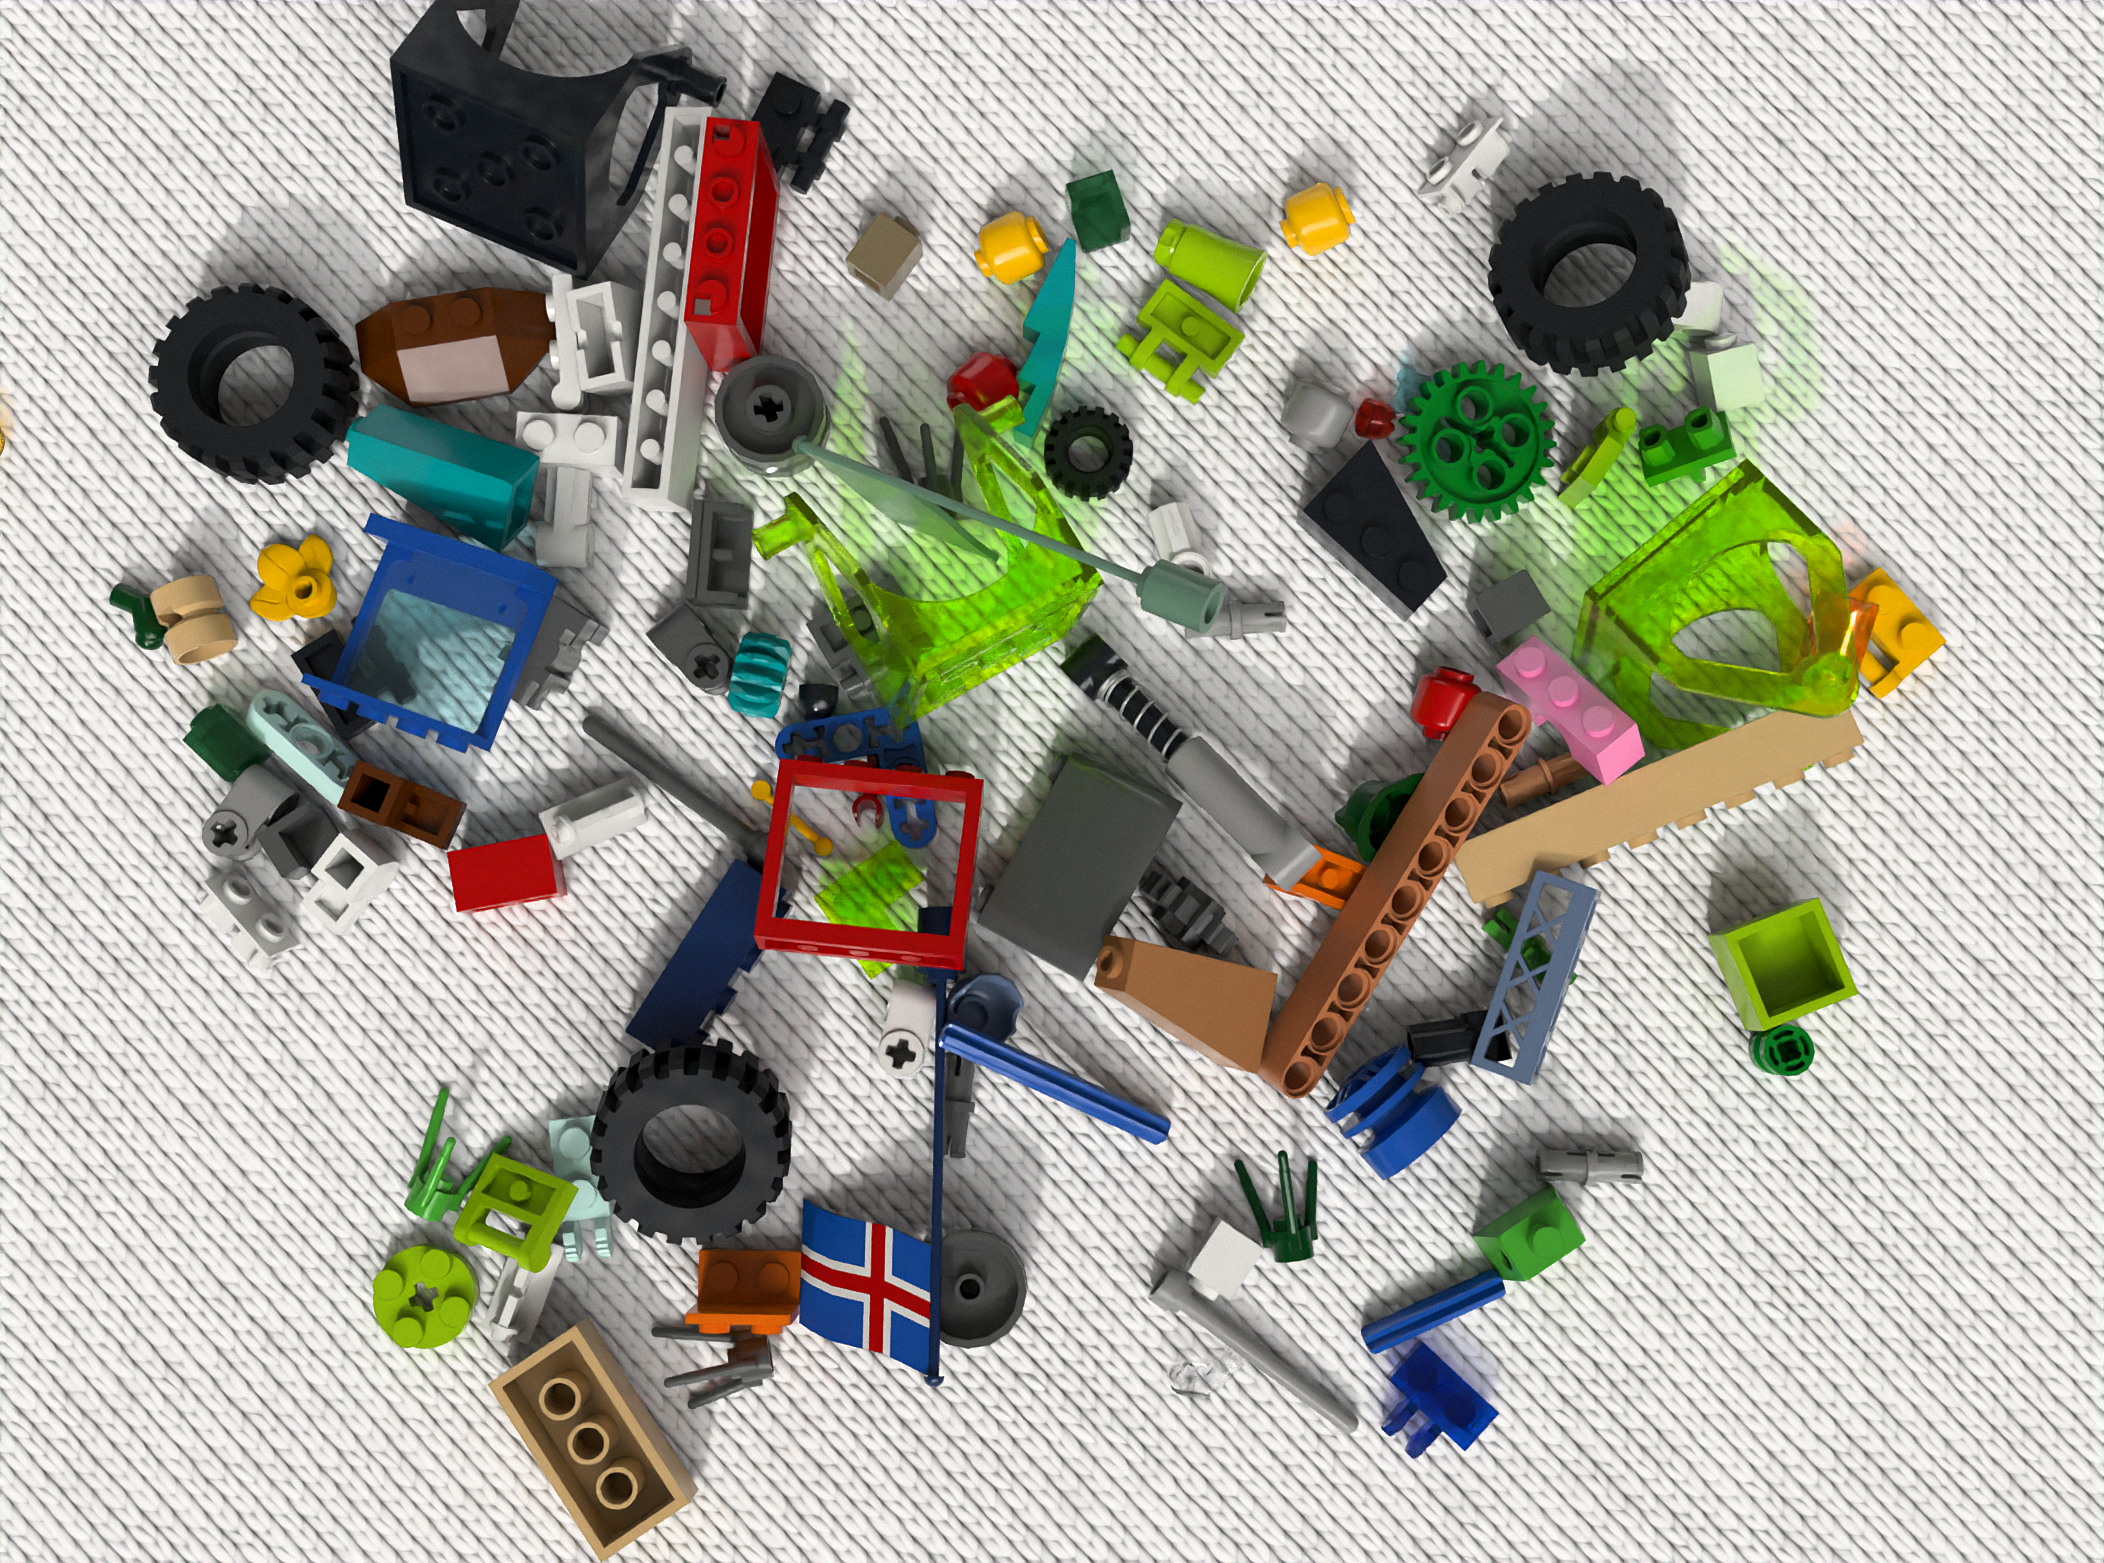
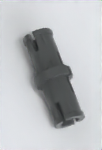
[943,1053,975,1158]

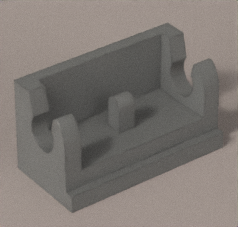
[685,499,754,610]

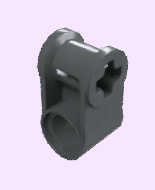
[645,600,735,696]

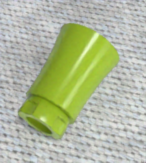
[1153,218,1268,315]

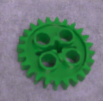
[1395,360,1557,524]

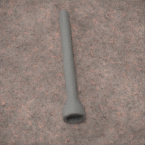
[1148,1265,1359,1434]

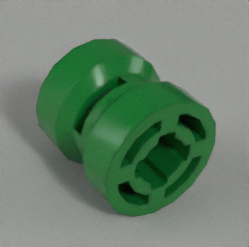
[1748,1025,1815,1077]

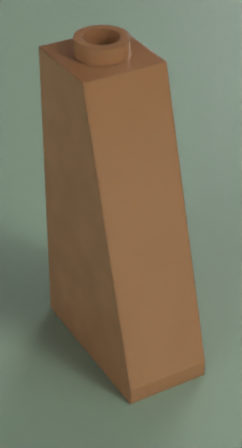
[1094,934,1278,1074]

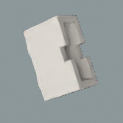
[566,281,642,398]
[515,411,628,479]

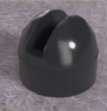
[798,684,839,720]

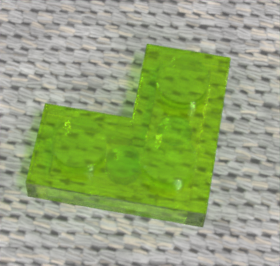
[813,839,925,980]

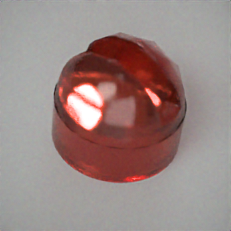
[1355,398,1396,440]

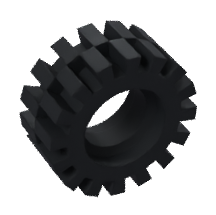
[1044,405,1133,502]

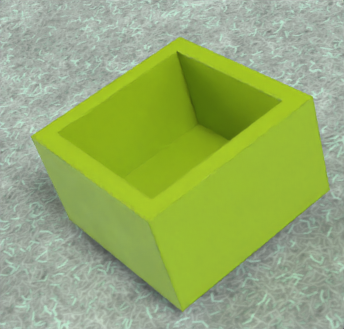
[1707,897,1859,1031]

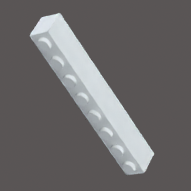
[621,107,723,513]

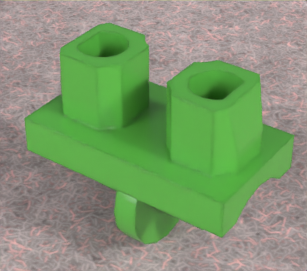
[1638,406,1737,488]

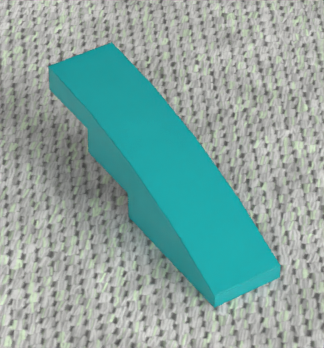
[1014,237,1076,450]

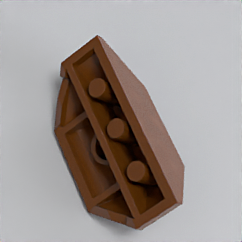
[355,287,557,409]

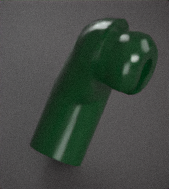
[109,583,169,650]

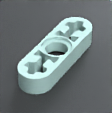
[245,690,359,805]

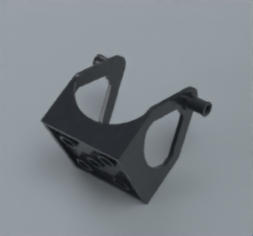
[389,0,727,282]

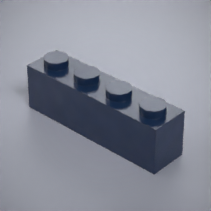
[625,858,793,1051]

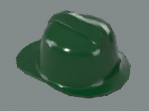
[1334,772,1426,863]

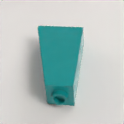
[346,403,540,554]

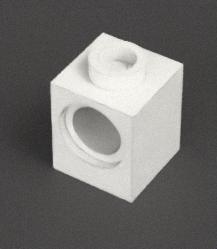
[1185,1215,1265,1301]

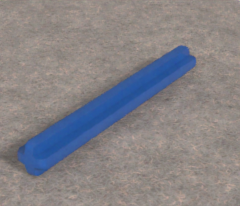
[938,1019,1171,1145]

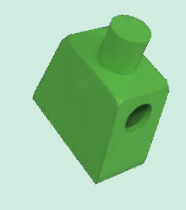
[1471,1183,1586,1282]

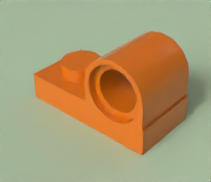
[1262,843,1368,911]

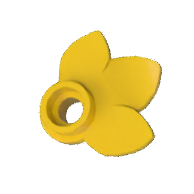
[249,533,337,622]

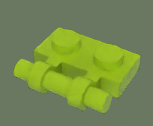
[1116,278,1245,406]
[1557,407,1636,509]

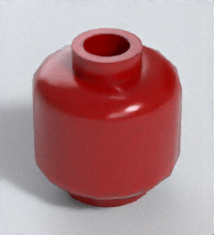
[946,351,1019,425]
[1410,665,1482,742]

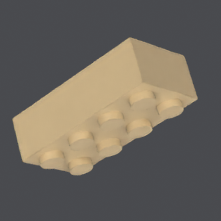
[487,1317,699,1563]

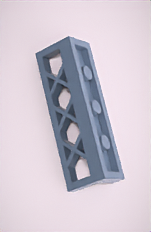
[1470,869,1601,1086]

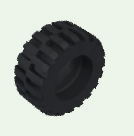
[1487,171,1691,377]
[148,283,360,485]
[589,1035,792,1245]

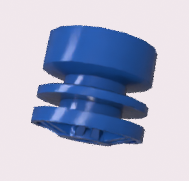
[1322,1043,1462,1180]

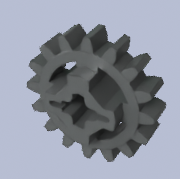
[1138,870,1240,958]

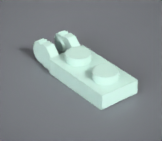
[548,1114,614,1263]

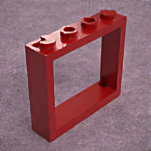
[683,117,781,373]
[753,755,984,971]

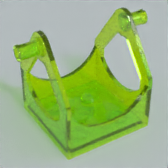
[750,394,1105,730]
[1570,458,1860,772]

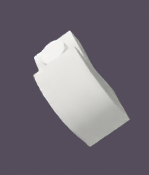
[301,828,399,936]

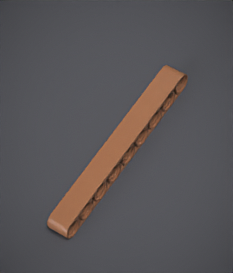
[1257,691,1532,1099]

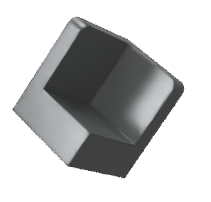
[1465,570,1551,648]
[255,802,340,880]

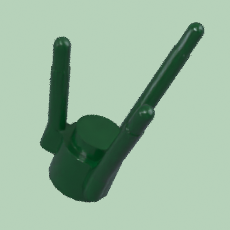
[1234,1150,1318,1263]

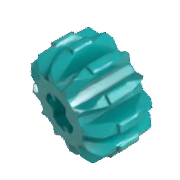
[728,632,792,719]

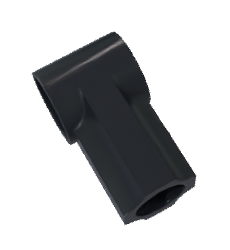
[1406,1009,1513,1068]

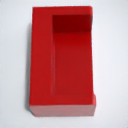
[447,834,568,914]

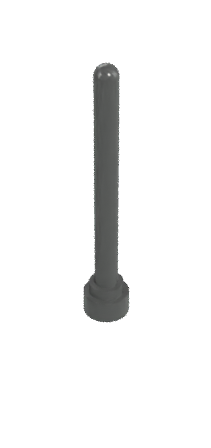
[582,716,788,874]

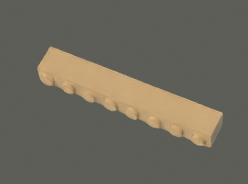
[1454,685,1865,909]

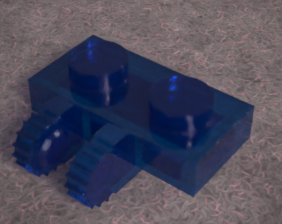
[1381,1339,1499,1459]

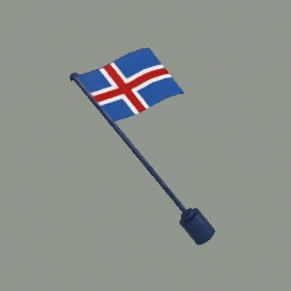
[799,906,968,1387]

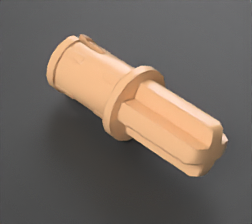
[1497,752,1591,810]

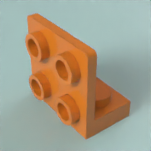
[685,1248,802,1335]

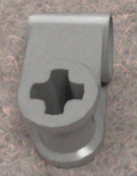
[202,764,300,862]

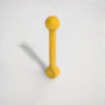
[751,780,833,857]

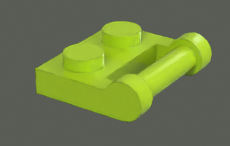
[453,1152,579,1273]

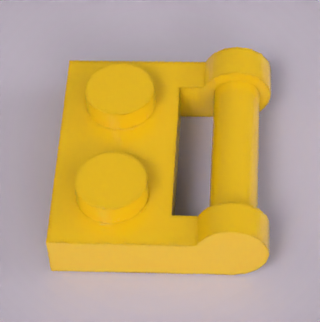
[1812,567,1947,700]

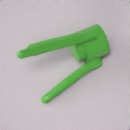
[404,1088,512,1222]

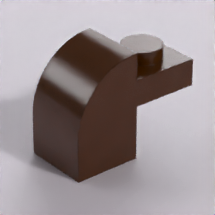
[337,760,468,851]

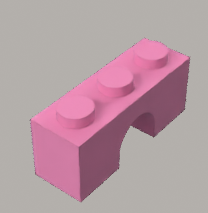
[1496,635,1645,787]

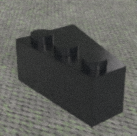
[1296,438,1448,622]

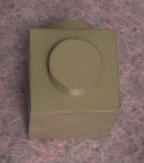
[845,212,923,302]

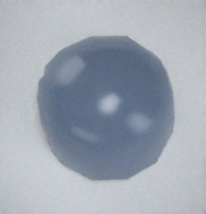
[946,973,1024,1042]

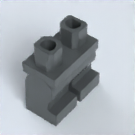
[500,595,610,711]

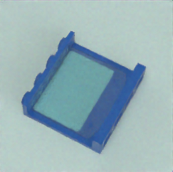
[301,513,559,754]

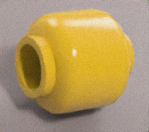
[1279,182,1356,256]
[974,211,1050,285]

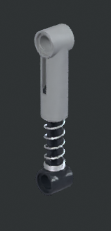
[1058,631,1323,893]

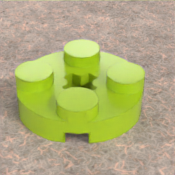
[372,1243,480,1349]

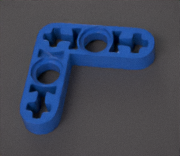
[775,706,937,850]

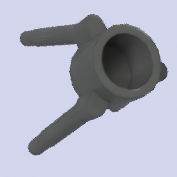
[879,416,966,517]
[651,1327,774,1409]

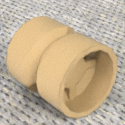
[150,575,238,665]

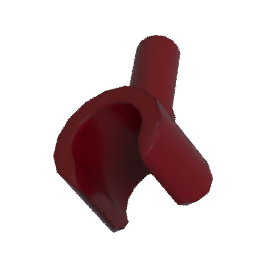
[852,755,885,829]

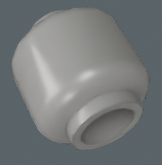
[1280,376,1354,454]

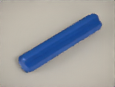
[1360,1269,1506,1354]

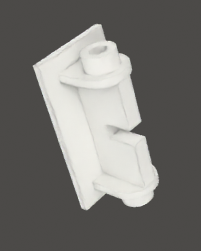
[1418,116,1512,217]
[538,776,651,860]
[197,870,299,973]
[482,1230,565,1345]

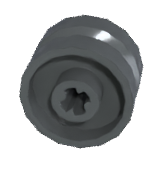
[714,355,830,478]
[940,1228,1028,1349]

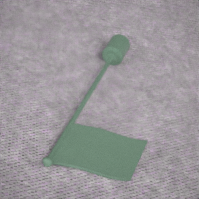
[792,435,1225,634]

